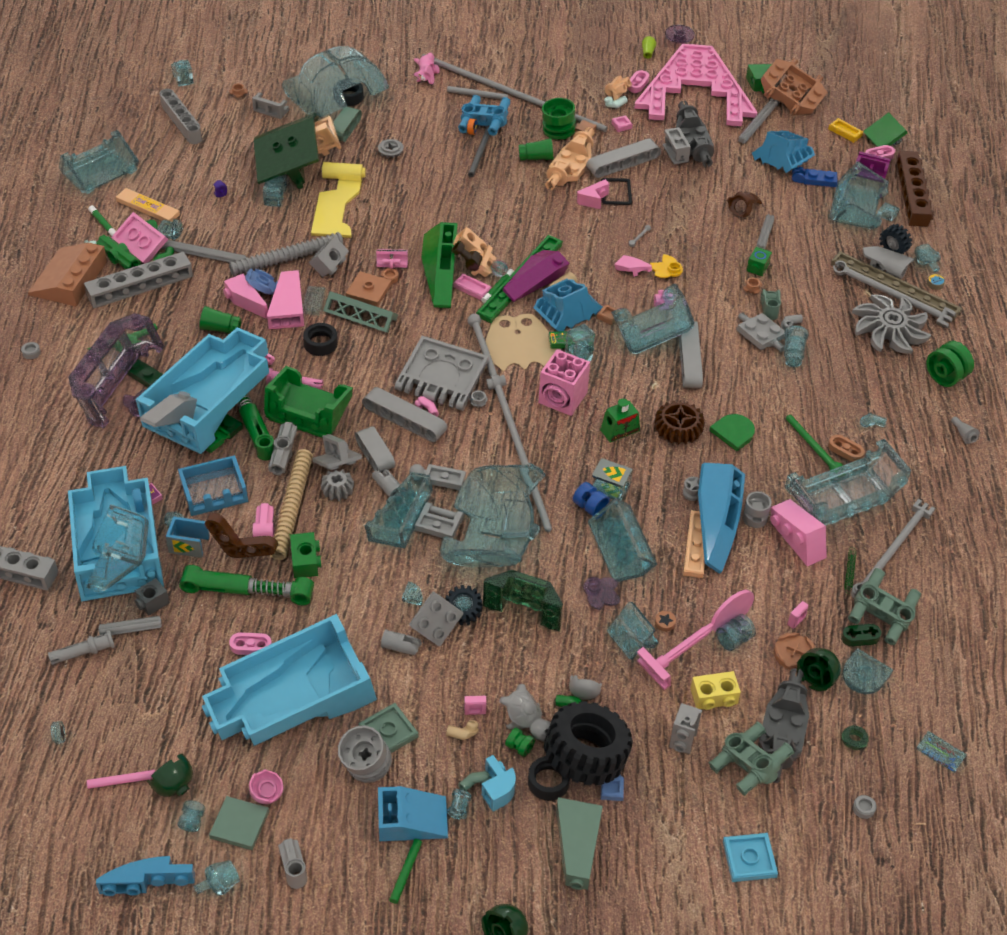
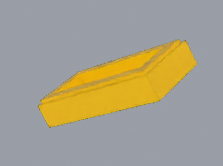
[828,118,864,143]

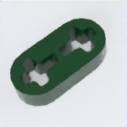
[841,624,882,647]

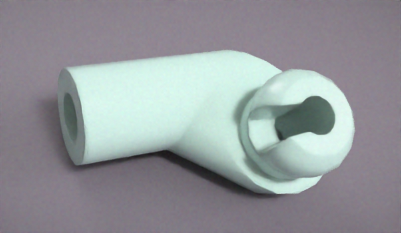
[604,96,628,108]

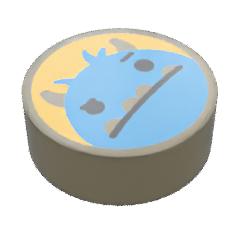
[927,274,945,290]

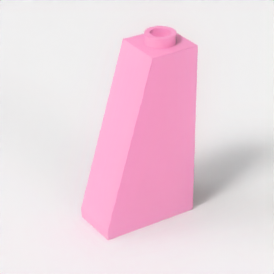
[267,270,304,329]

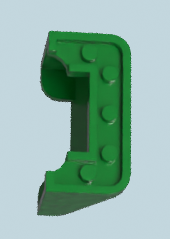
[264,366,353,438]

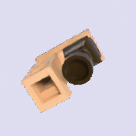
[451,227,496,277]

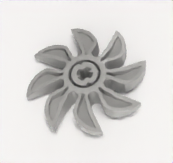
[852,294,932,354]

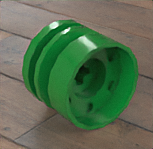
[542,98,576,140]

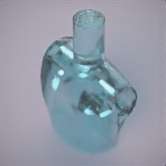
[914,244,941,272]
[194,860,240,896]

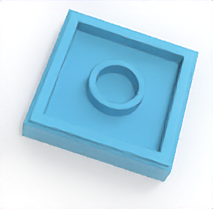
[723,833,778,882]

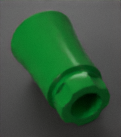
[518,138,554,161]
[199,306,242,334]

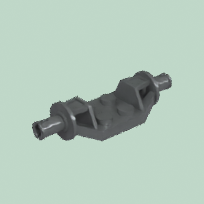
[676,101,714,167]
[758,668,809,783]

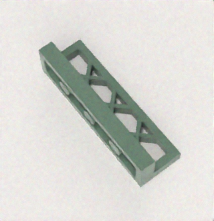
[323,291,399,333]

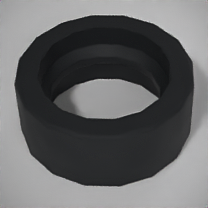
[334,79,364,106]
[303,323,338,356]
[528,756,570,801]

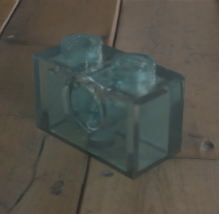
[565,323,595,361]

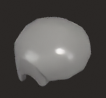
[569,675,602,700]

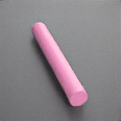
[87,770,155,789]

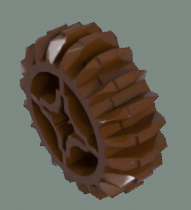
[654,400,705,445]

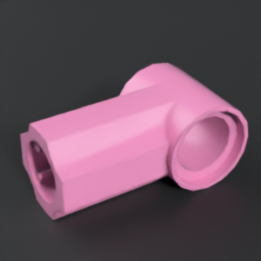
[253,503,274,537]

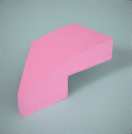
[614,255,652,277]

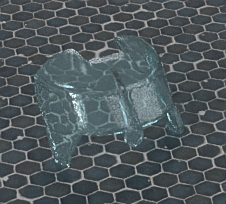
[282,46,389,118]
[440,463,545,568]

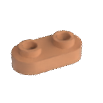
[828,434,865,462]

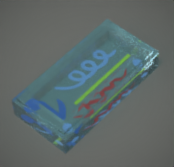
[302,286,326,316]
[917,731,967,773]

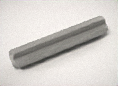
[756,214,775,249]
[98,616,162,635]

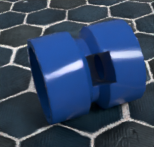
[572,482,610,518]

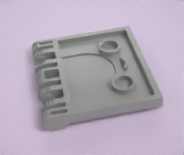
[394,336,489,411]

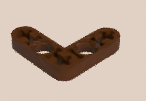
[205,512,278,558]

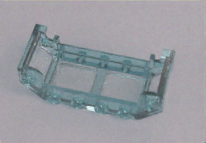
[785,439,911,526]

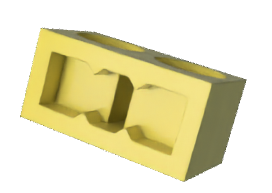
[690,671,741,710]

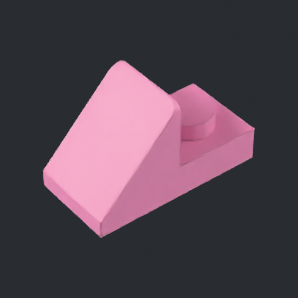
[577,179,609,209]

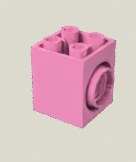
[538,349,590,416]

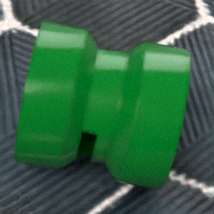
[505,727,535,757]

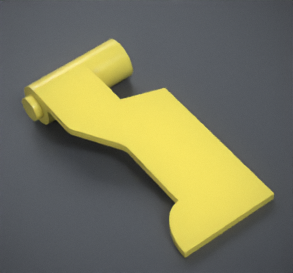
[311,162,366,238]

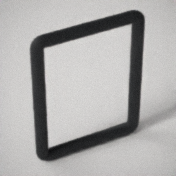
[601,178,632,205]

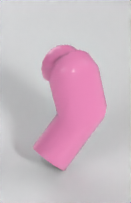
[415,396,439,417]

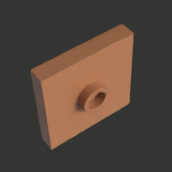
[346,271,392,307]

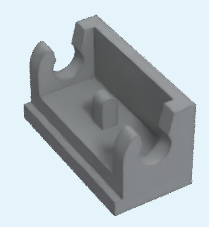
[252,92,289,119]

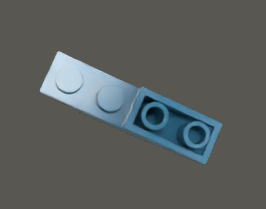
[96,856,195,896]

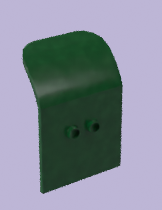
[254,113,319,189]

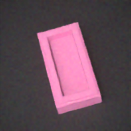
[453,273,492,300]

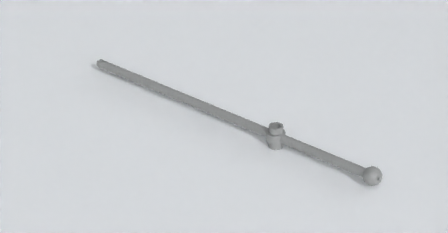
[467,314,552,532]

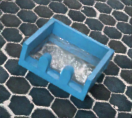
[178,455,248,516]

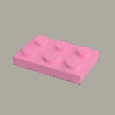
[111,212,168,264]

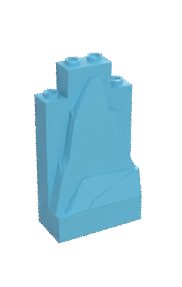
[135,327,269,454]
[68,466,164,602]
[202,614,377,746]

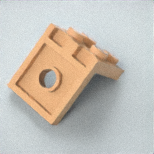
[315,116,341,156]

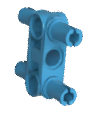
[458,95,510,136]

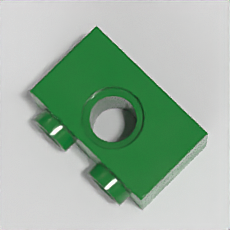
[290,532,322,578]

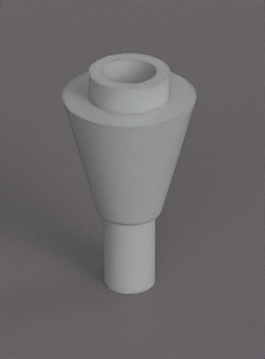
[951,416,980,444]

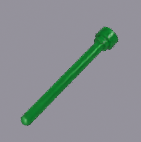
[786,414,847,479]

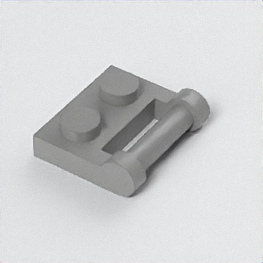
[415,502,464,541]

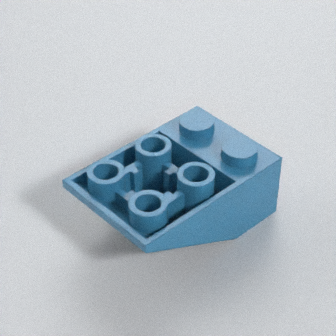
[378,786,448,842]

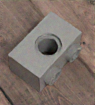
[309,236,349,277]

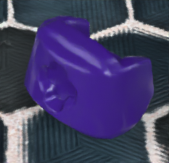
[213,180,227,197]

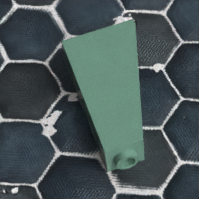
[556,797,603,890]

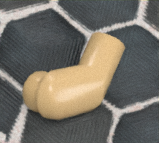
[446,720,479,740]

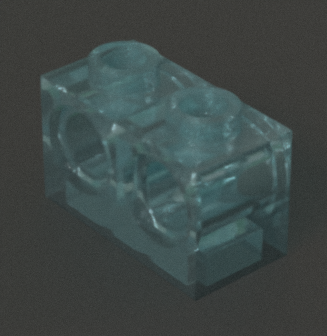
[263,174,287,207]

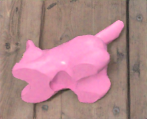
[414,53,440,85]

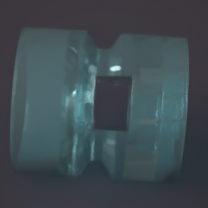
[716,614,756,651]

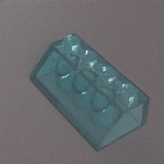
[588,498,657,582]

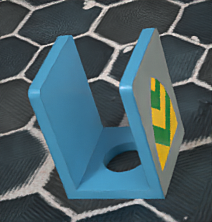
[166,516,210,558]

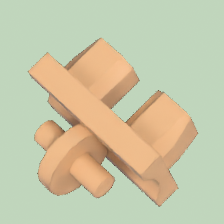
[605,75,632,100]

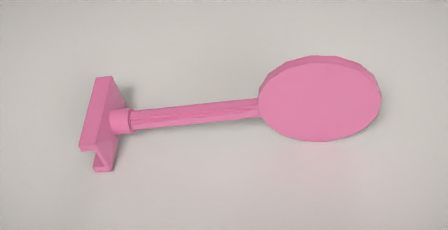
[637,590,754,690]

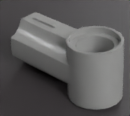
[278,838,307,889]

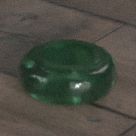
[842,725,869,750]

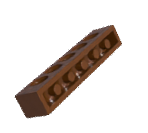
[896,151,934,227]

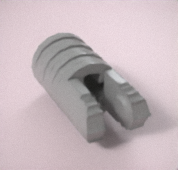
[372,469,404,500]
[381,629,422,655]

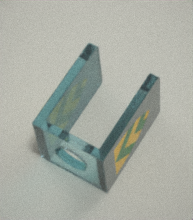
[592,458,633,503]

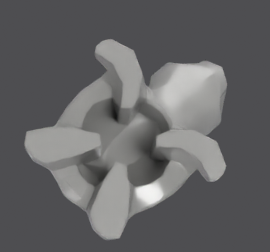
[499,684,550,742]

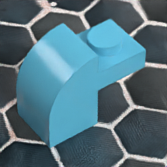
[481,755,516,812]

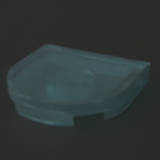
[842,648,894,694]

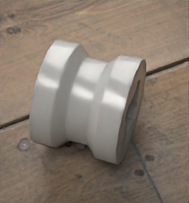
[683,477,700,501]

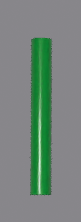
[389,839,422,904]

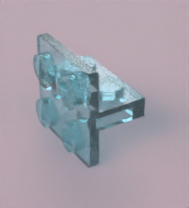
[607,602,659,659]

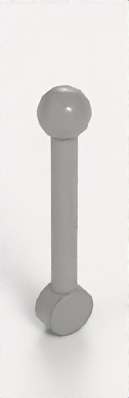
[629,225,651,247]

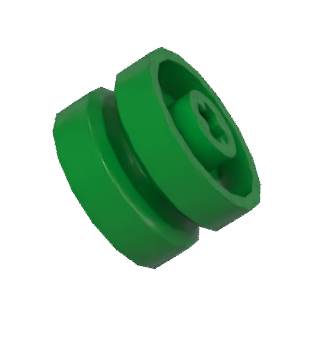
[926,340,974,387]

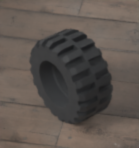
[544,701,633,786]

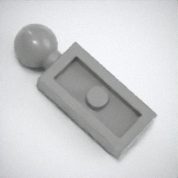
[409,464,466,490]

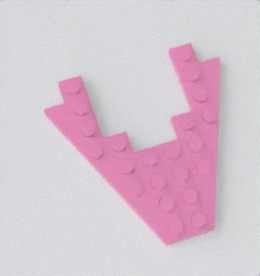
[634,44,757,126]

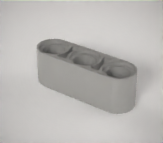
[355,426,395,473]

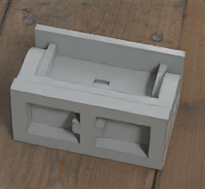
[663,127,691,164]
[669,703,702,754]

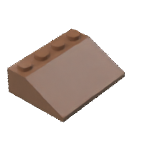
[28,242,107,306]

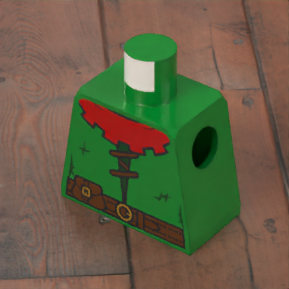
[600,399,640,443]

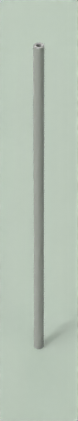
[421,54,608,132]

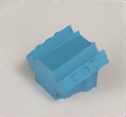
[752,130,815,173]
[533,279,603,331]

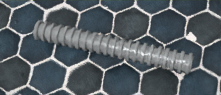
[229,232,343,277]

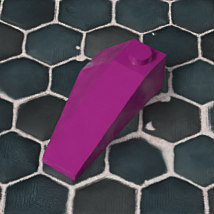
[503,250,570,302]

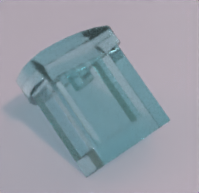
[156,219,183,240]

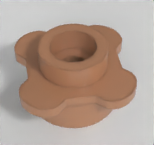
[229,83,248,98]
[743,277,762,294]

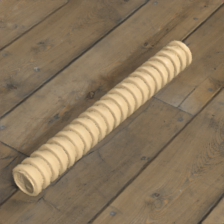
[270,449,313,560]

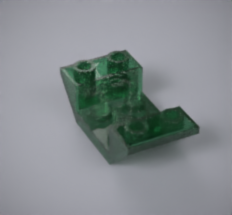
[483,570,563,632]

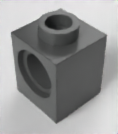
[135,578,170,616]

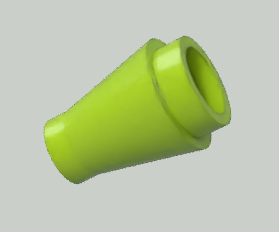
[642,36,657,59]

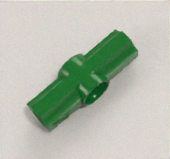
[96,235,141,269]

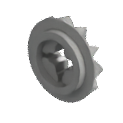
[378,139,404,158]

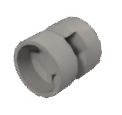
[742,491,772,528]

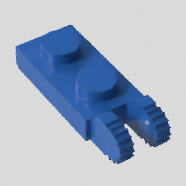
[792,167,837,187]

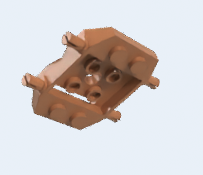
[761,58,828,115]

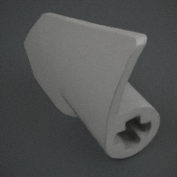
[862,246,915,279]

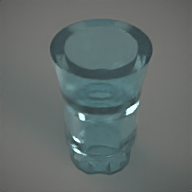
[784,325,809,367]

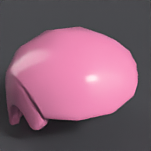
[249,769,284,804]

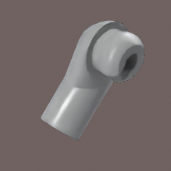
[781,314,803,330]

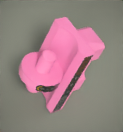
[376,249,408,269]

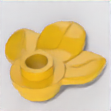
[650,254,683,278]

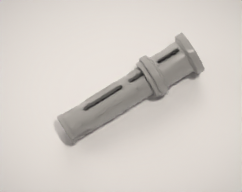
[48,630,115,665]

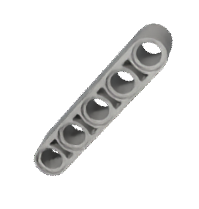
[159,89,202,144]
[586,138,661,178]
[678,321,703,389]
[362,387,448,442]

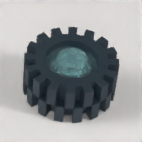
[445,585,483,625]

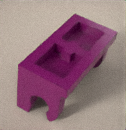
[853,151,891,182]

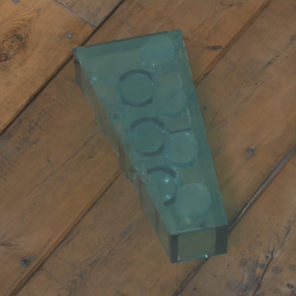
[364,472,433,549]

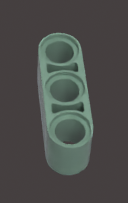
[333,106,362,142]

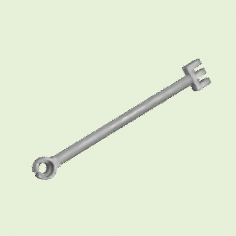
[833,260,956,328]
[851,499,936,599]

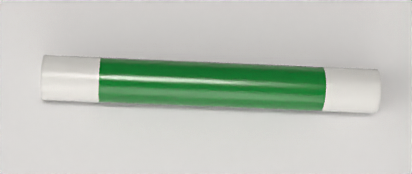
[88,205,116,236]
[481,269,514,303]

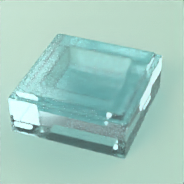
[877,202,900,221]

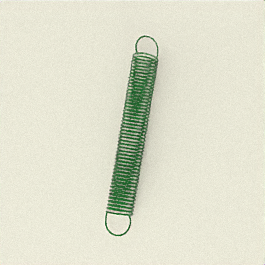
[844,547,856,594]

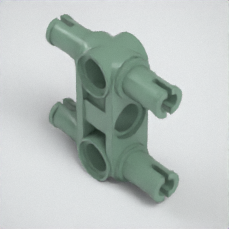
[848,568,922,645]
[708,721,794,796]

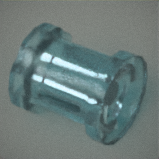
[447,789,472,820]

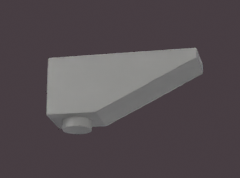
[140,391,197,427]

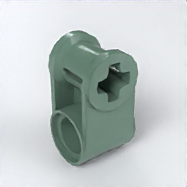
[761,289,781,320]

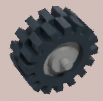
[879,224,912,254]

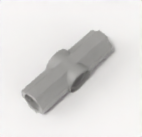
[268,422,297,476]

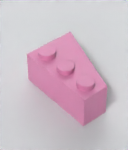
[770,499,827,567]

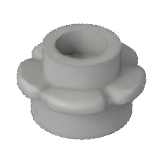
[469,390,488,407]

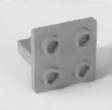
[312,434,362,470]
[409,592,463,646]

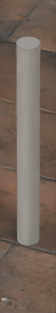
[447,86,508,100]

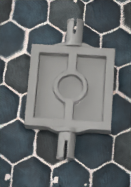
[737,312,787,352]

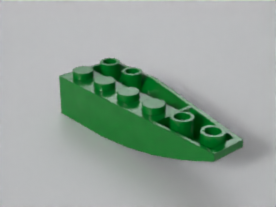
[421,222,458,308]

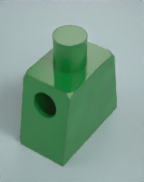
[746,64,772,94]

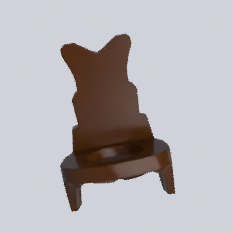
[727,191,762,217]

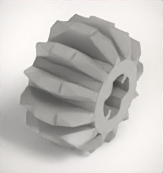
[321,469,354,501]

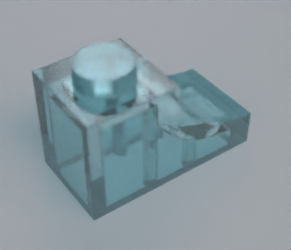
[171,60,194,86]

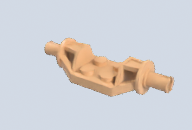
[545,127,595,190]

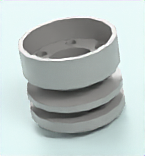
[338,725,392,783]

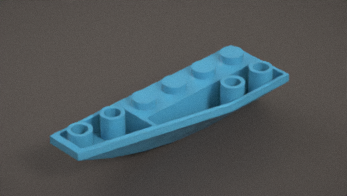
[698,463,745,573]

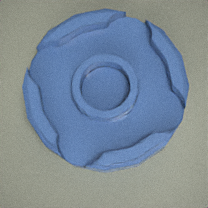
[245,269,278,295]

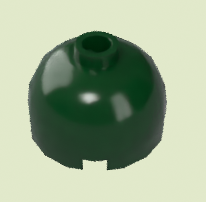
[797,647,841,691]
[147,753,193,797]
[481,904,529,935]

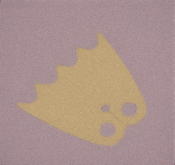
[484,314,561,371]

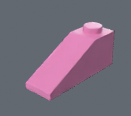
[223,274,268,319]

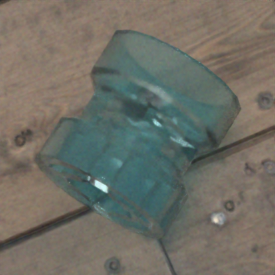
[177,800,206,832]

